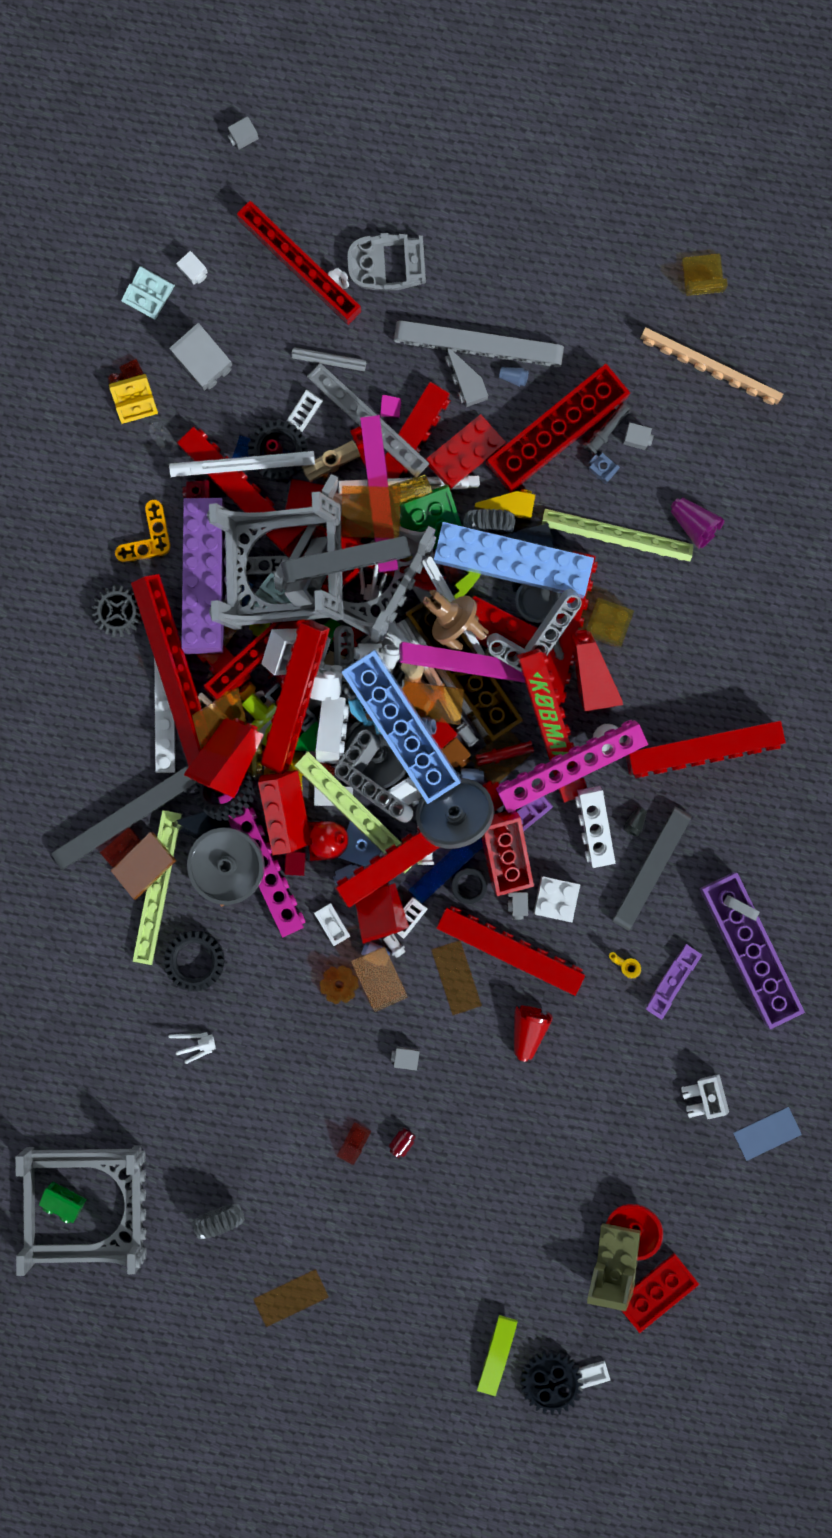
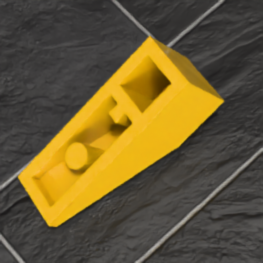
[474,489,535,520]

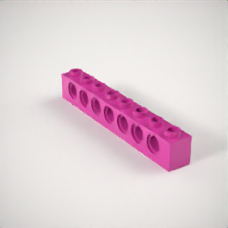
[496,720,648,813]
[218,789,306,938]

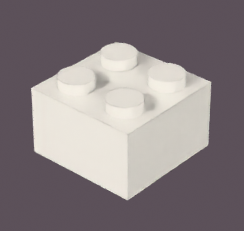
[533,876,580,922]

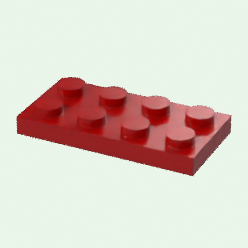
[426,414,506,490]
[621,1253,700,1333]

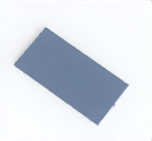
[733,1107,802,1161]

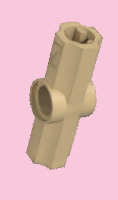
[302,440,360,482]

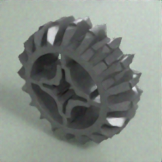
[463,509,515,535]
[92,585,142,637]
[192,1203,245,1239]

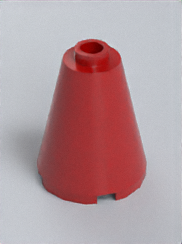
[514,1005,553,1062]

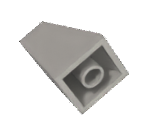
[169,323,232,391]

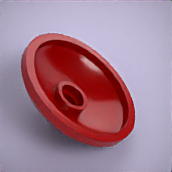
[606,1204,663,1261]

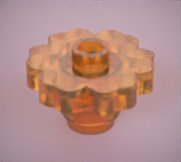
[320,965,359,1004]

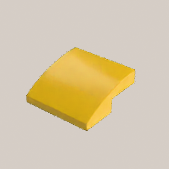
[109,374,158,424]

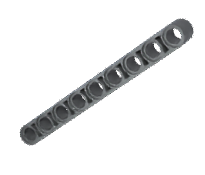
[51,766,197,870]

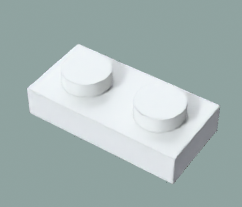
[314,903,350,946]

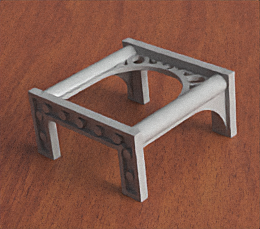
[274,474,436,643]
[207,492,343,630]
[15,1145,146,1276]

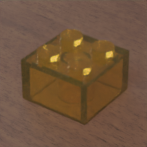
[585,598,634,648]

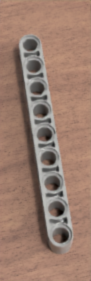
[394,321,564,367]

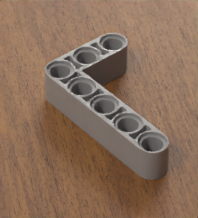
[486,589,582,672]
[335,730,413,822]

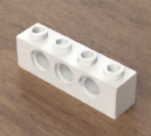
[575,786,615,868]

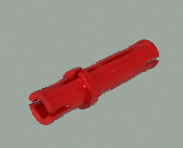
[475,741,534,767]

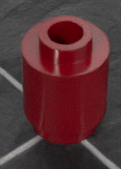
[389,1128,416,1158]

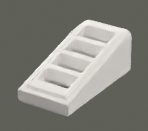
[287,390,323,432]
[397,897,427,939]

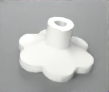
[328,268,349,289]

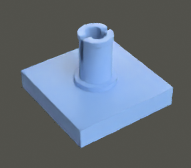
[338,821,380,867]

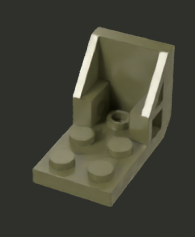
[587,1223,641,1311]

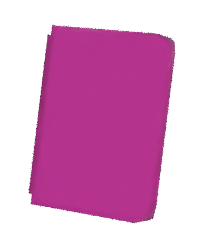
[381,395,401,418]

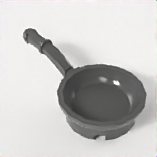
[515,584,564,660]

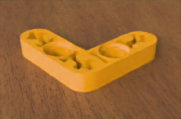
[115,500,171,562]

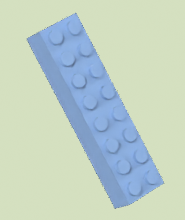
[434,522,594,598]
[341,649,461,804]

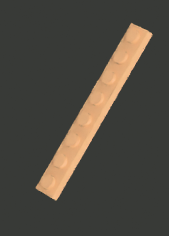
[640,327,783,405]

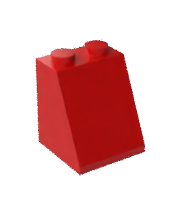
[356,882,409,943]

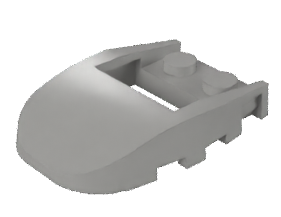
[348,233,426,290]

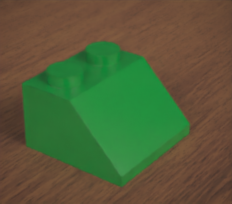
[39,1182,87,1223]

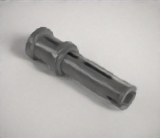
[582,403,630,456]

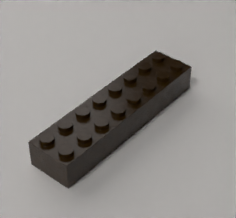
[401,596,523,745]

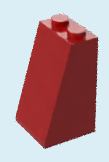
[571,630,623,711]
[184,718,264,798]

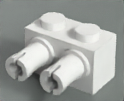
[681,1074,729,1119]

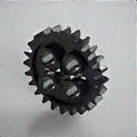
[520,1350,583,1415]

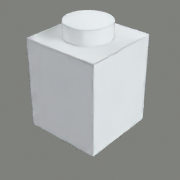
[176,251,208,285]

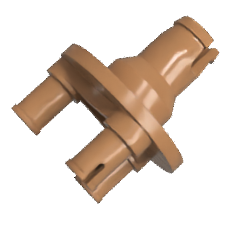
[423,590,488,651]

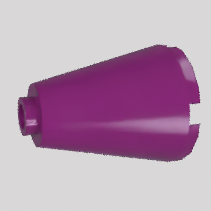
[671,498,725,549]

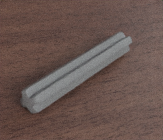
[291,347,367,371]

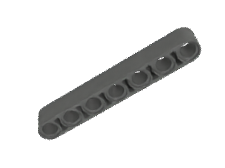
[281,536,411,583]
[612,806,692,931]

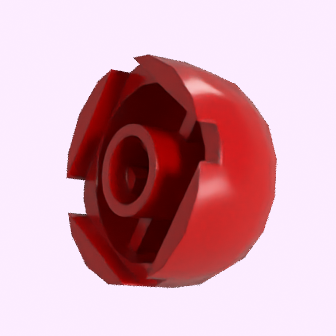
[310,821,349,859]

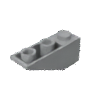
[445,349,488,407]

